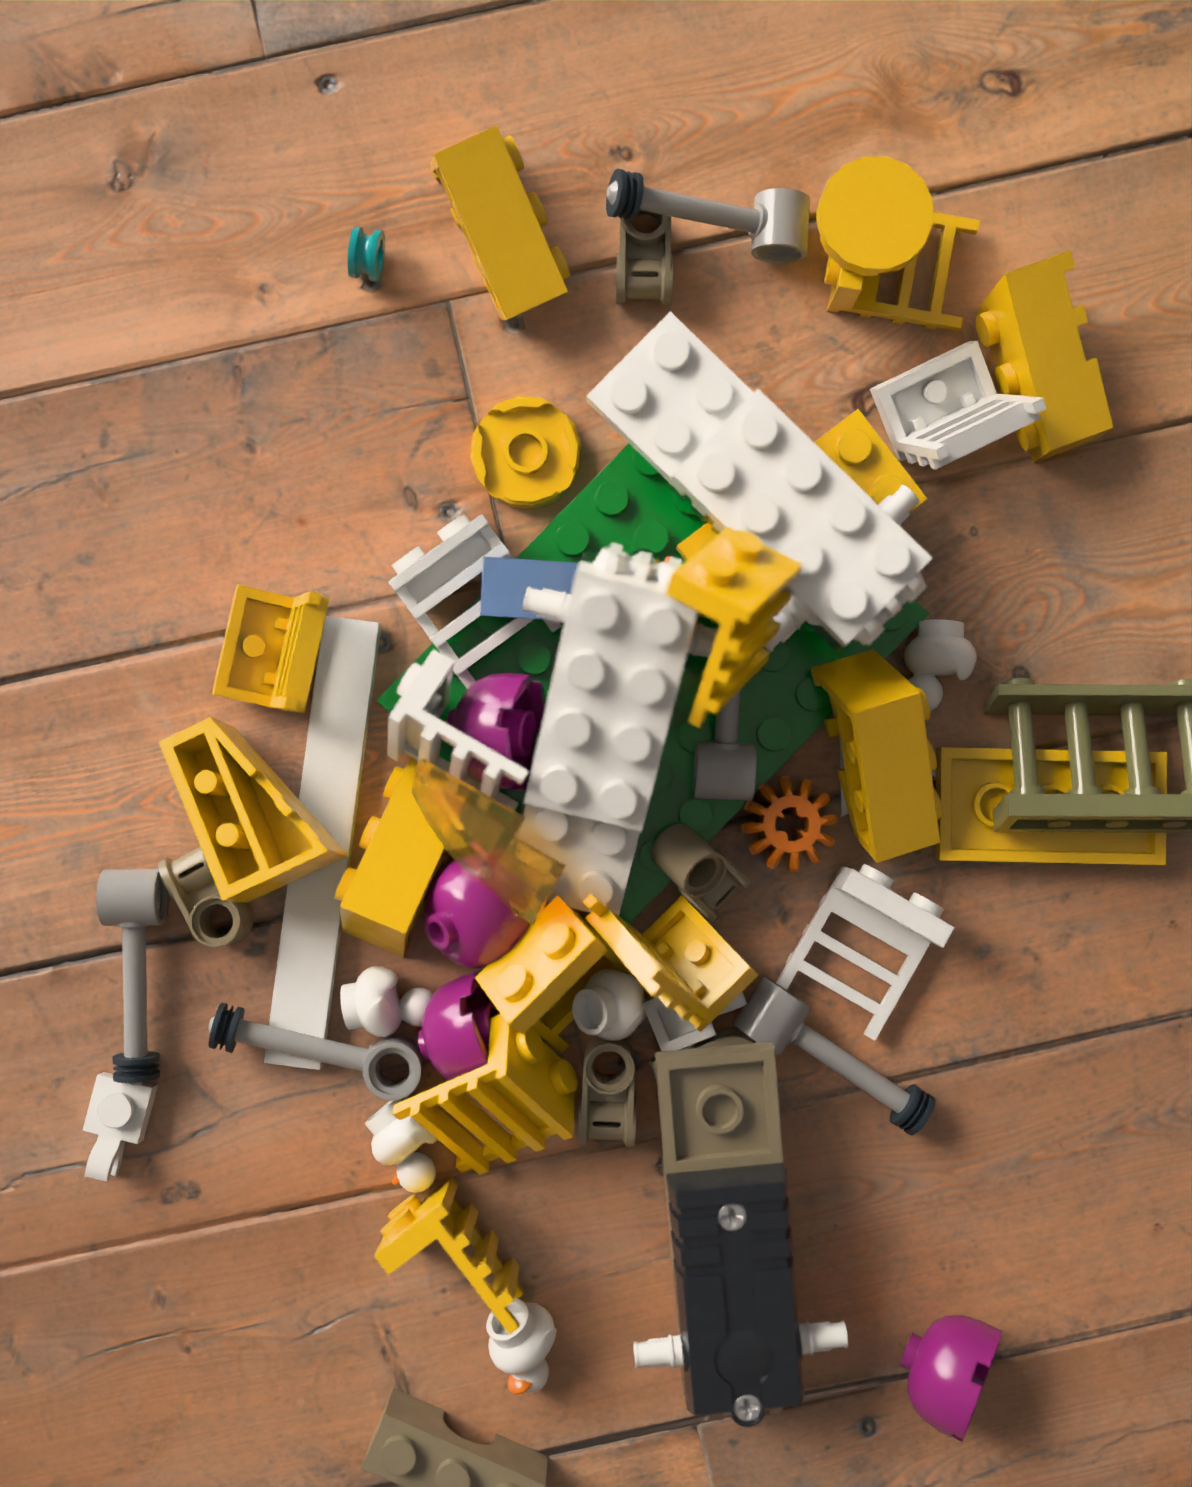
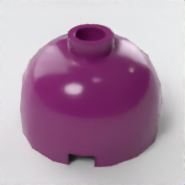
[446,673,547,790]
[423,849,535,969]
[418,969,501,1081]
[900,1315,1003,1442]

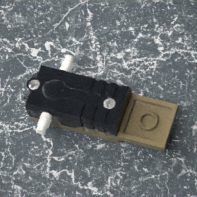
[633,1041,848,1427]

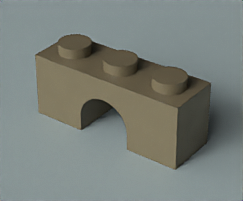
[361,1388,548,1487]

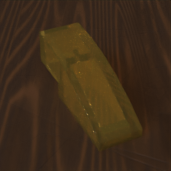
[411,758,566,925]

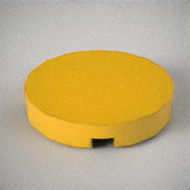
[816,156,934,276]
[470,396,581,509]

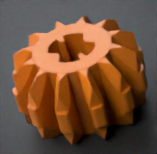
[740,776,838,872]

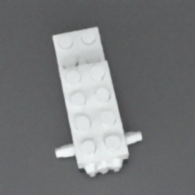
[512,543,718,915]

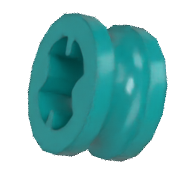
[348,226,385,282]

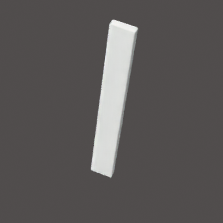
[264,616,381,1070]

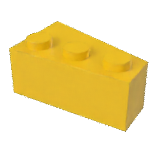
[429,125,571,320]
[975,250,1113,463]
[810,649,943,863]
[159,717,348,903]
[334,757,473,958]

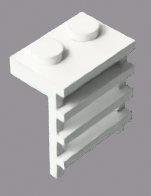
[870,341,1047,470]
[388,513,562,689]
[387,649,528,815]
[776,864,955,1041]

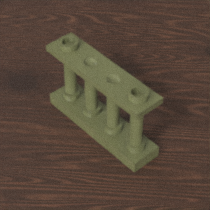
[984,678,1192,833]

